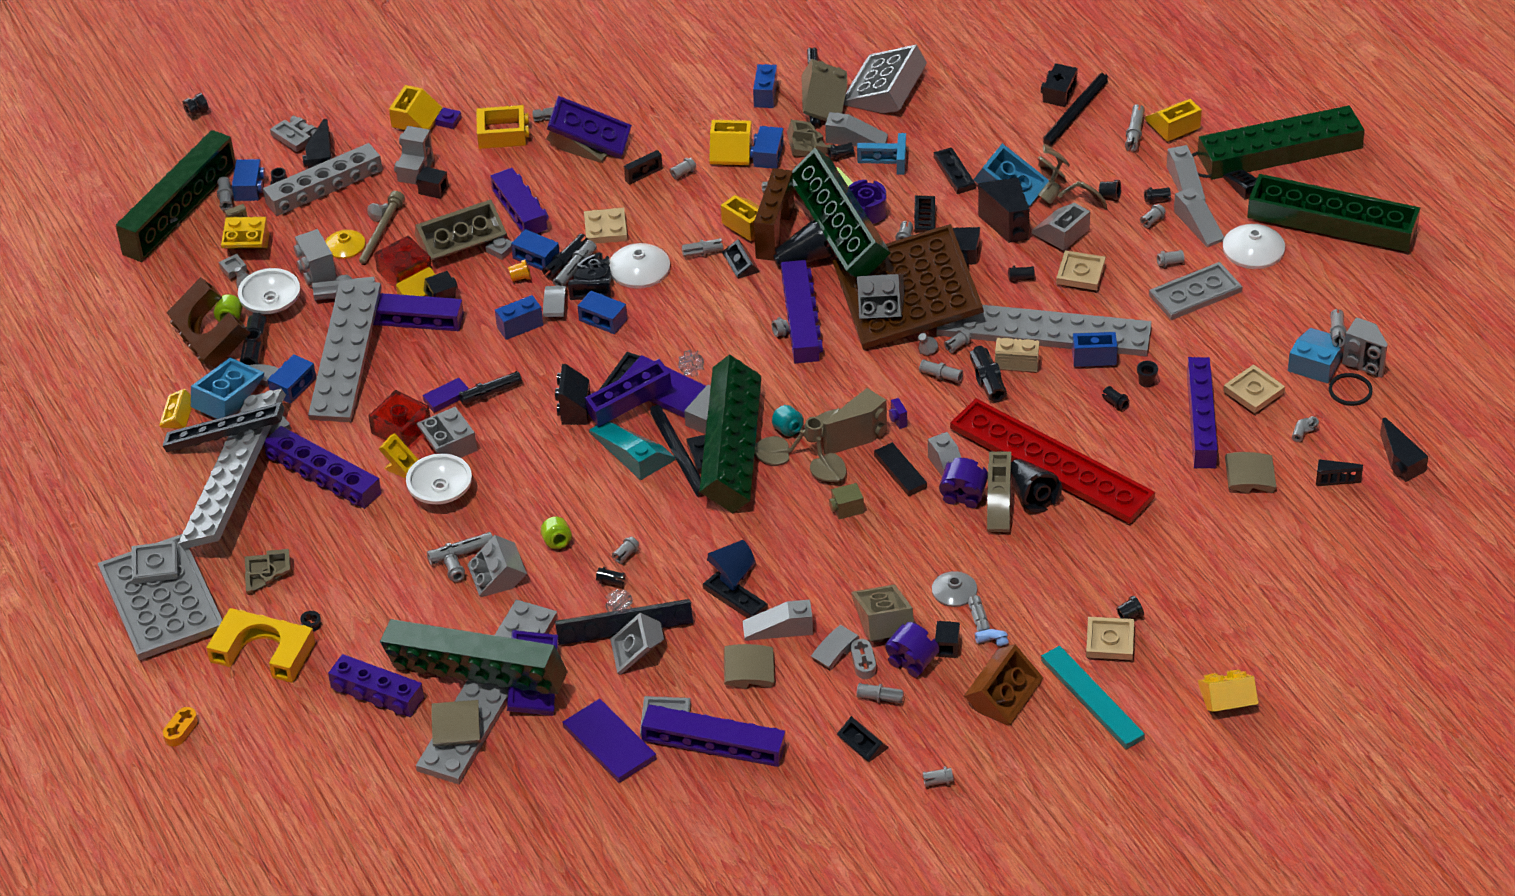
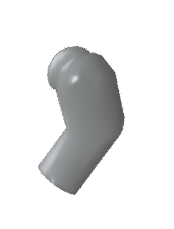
[1292,416,1319,442]

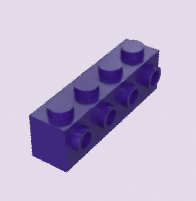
[490,168,549,233]
[585,359,672,427]
[328,654,424,717]

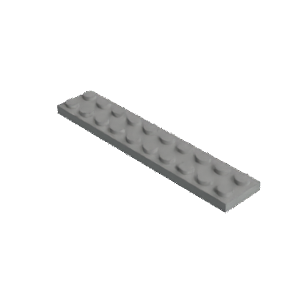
[936,305,1152,356]
[179,388,286,549]
[416,599,558,784]

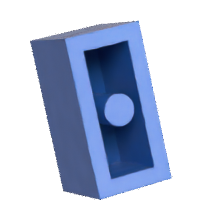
[753,64,778,108]
[750,126,784,169]
[232,159,266,201]
[511,229,560,270]
[577,291,627,334]
[495,295,543,340]
[1072,332,1117,367]
[268,354,316,404]

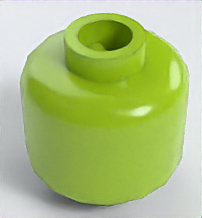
[214,294,243,322]
[541,517,572,550]

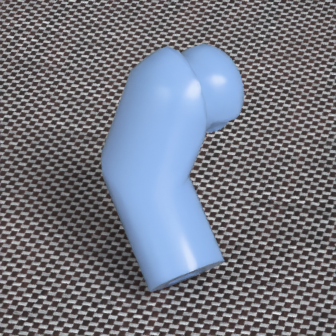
[975,629,1009,647]

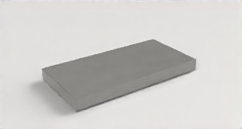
[1149,262,1243,320]

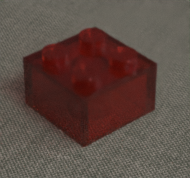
[374,235,433,290]
[368,390,431,447]

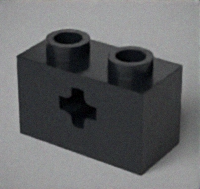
[1040,63,1078,107]

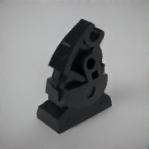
[568,252,611,300]

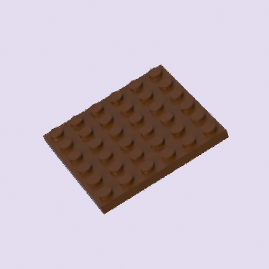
[832,224,984,350]

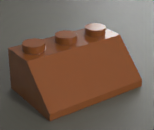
[964,644,1043,725]

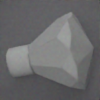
[367,203,388,222]
[234,267,250,289]
[918,333,938,356]

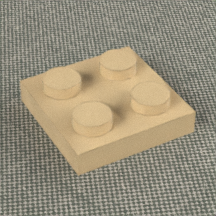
[584,208,627,244]
[1056,250,1106,290]
[1223,364,1285,413]
[1086,617,1134,660]

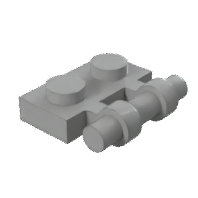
[270,116,317,152]

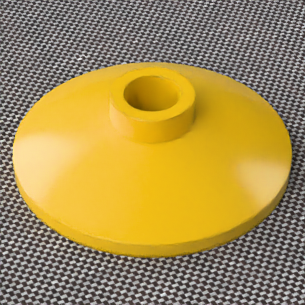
[325,230,365,259]

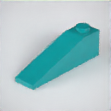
[589,421,675,480]

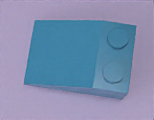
[973,143,1049,206]
[1288,328,1345,384]
[191,357,264,419]

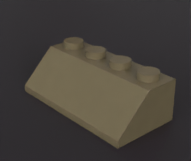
[415,199,507,261]

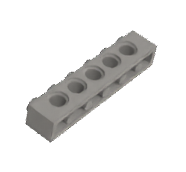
[263,143,383,216]

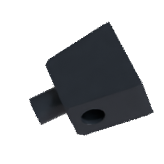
[953,227,980,267]

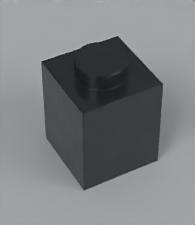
[416,167,449,199]
[424,271,458,299]
[935,621,960,658]

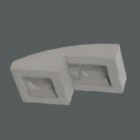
[543,286,567,317]
[811,625,859,670]

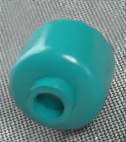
[772,405,804,437]

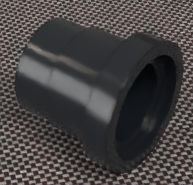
[270,168,287,185]
[1099,180,1121,200]
[1137,361,1158,387]
[1116,595,1144,619]

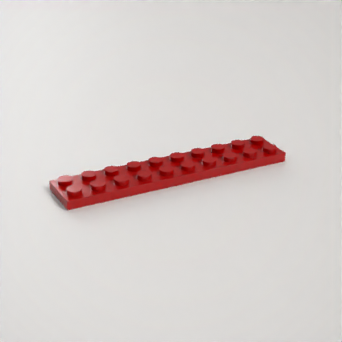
[950,398,1155,524]

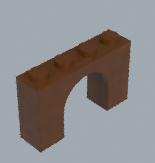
[754,168,794,261]
[166,277,250,368]

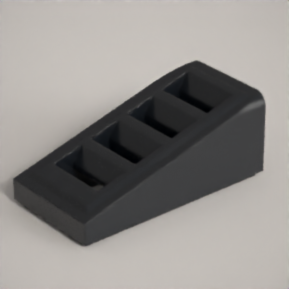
[1223,170,1257,200]
[914,195,935,232]
[1316,459,1363,486]

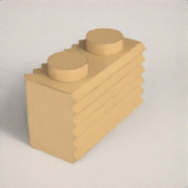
[995,337,1039,372]

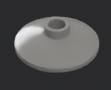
[932,571,977,607]

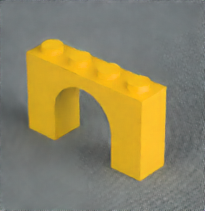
[206,608,315,683]

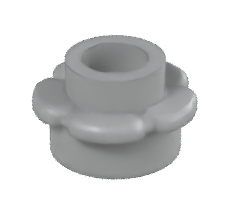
[771,317,789,337]

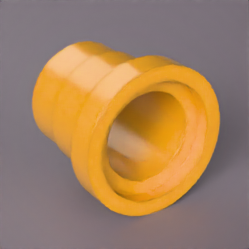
[508,259,531,282]

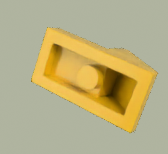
[379,433,418,478]

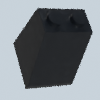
[978,177,1030,243]

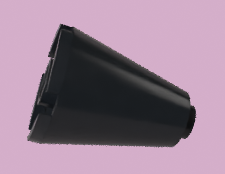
[773,219,832,266]
[1011,459,1062,513]

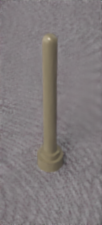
[359,191,405,264]

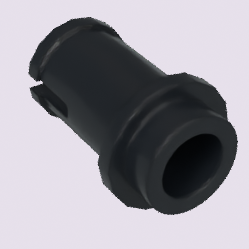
[827,142,854,160]
[1144,187,1171,203]
[1008,265,1035,282]
[1102,386,1130,410]
[596,566,626,587]

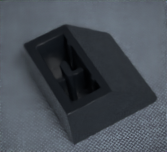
[555,364,591,425]

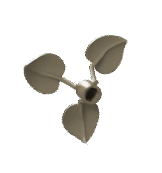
[1038,144,1107,210]
[755,408,846,482]

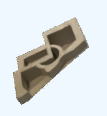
[787,119,831,156]
[245,549,290,594]

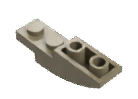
[987,452,1011,532]

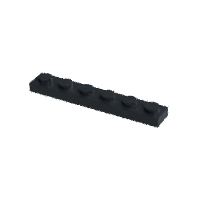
[163,402,285,452]
[555,599,693,645]

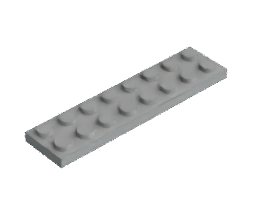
[308,280,382,422]

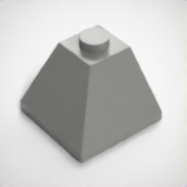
[610,613,664,675]

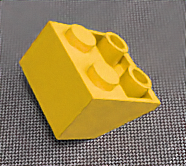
[389,85,443,130]
[1145,99,1202,142]
[709,120,752,165]
[721,195,759,241]
[221,217,270,249]
[1198,670,1258,712]

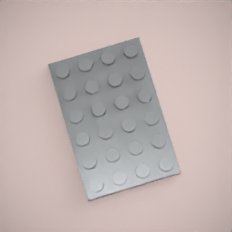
[98,534,222,660]

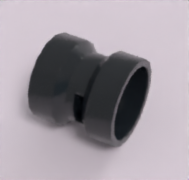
[182,93,209,118]

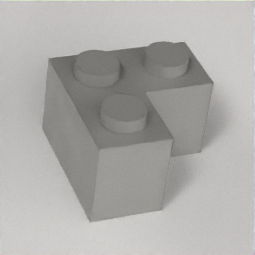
[394,126,434,185]

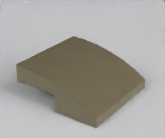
[1225,452,1276,494]
[724,644,774,689]
[432,700,481,747]

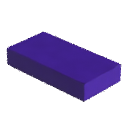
[422,378,469,412]

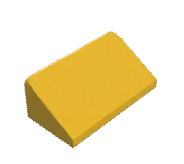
[396,267,436,297]
[159,389,192,429]

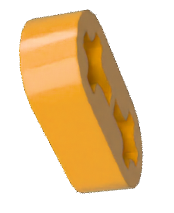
[163,707,198,747]

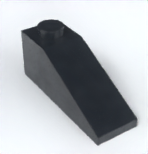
[302,119,332,169]
[1380,417,1428,482]

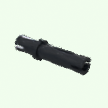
[542,234,588,279]
[459,371,522,405]

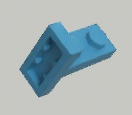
[857,133,906,175]

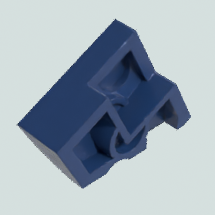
[707,540,755,591]

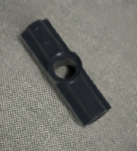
[240,313,267,365]
[970,345,1007,403]

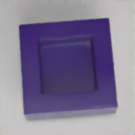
[435,107,462,129]
[889,398,907,429]

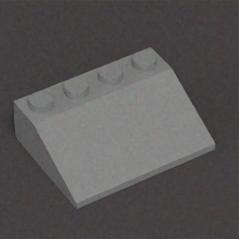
[844,44,927,113]

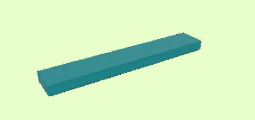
[1041,646,1145,749]

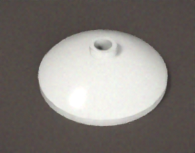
[1223,224,1285,269]
[609,243,670,289]
[238,268,300,314]
[406,454,472,504]

